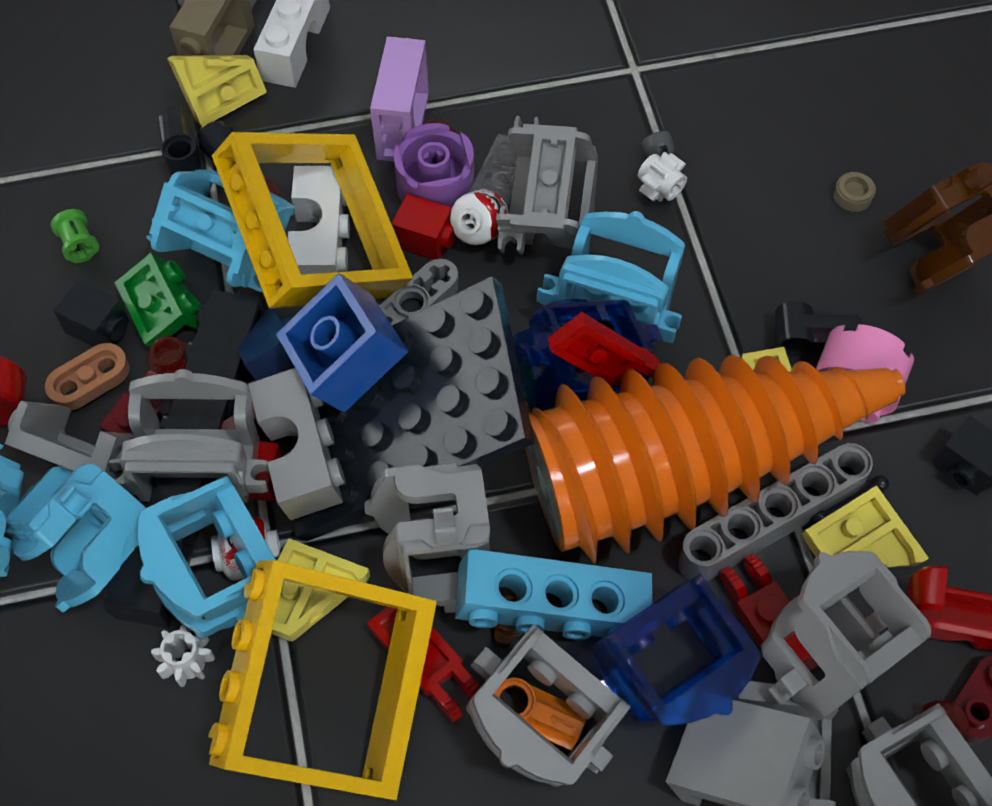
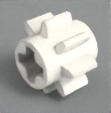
[638,152,687,202]
[151,624,215,687]

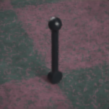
[810,475,889,525]

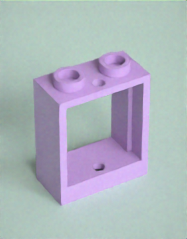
[370,36,429,161]

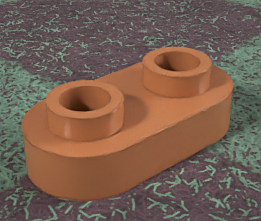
[45,343,130,411]

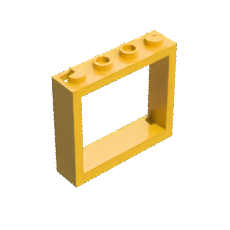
[212,132,413,308]
[208,560,437,801]

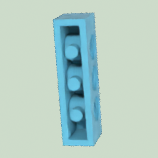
[455,548,652,645]

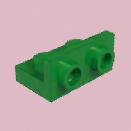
[114,253,201,349]

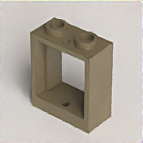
[170,0,255,56]

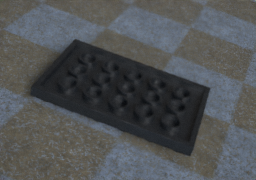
[284,276,535,542]

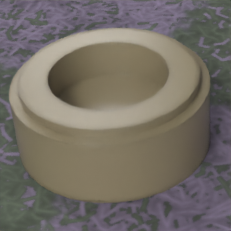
[833,172,876,212]

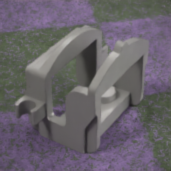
[496,116,598,255]
[109,369,270,503]
[364,463,490,613]
[761,551,931,719]
[466,624,630,787]
[846,703,992,806]

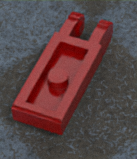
[548,312,661,388]
[719,553,820,673]
[367,607,480,723]

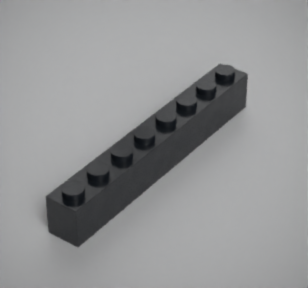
[103,290,265,629]

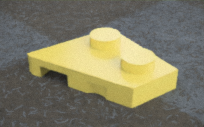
[167,55,267,127]
[800,485,929,568]
[271,538,370,642]

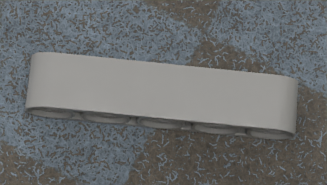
[678,443,873,583]

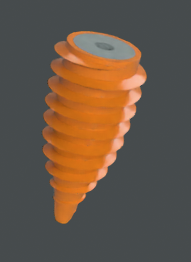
[525,355,905,564]

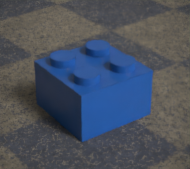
[276,273,409,413]

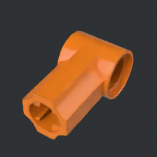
[494,677,586,751]

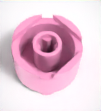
[816,324,914,423]

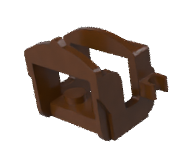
[883,162,992,297]

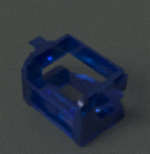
[513,299,663,413]
[589,573,761,726]

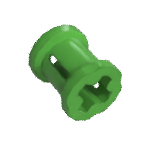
[51,209,99,263]

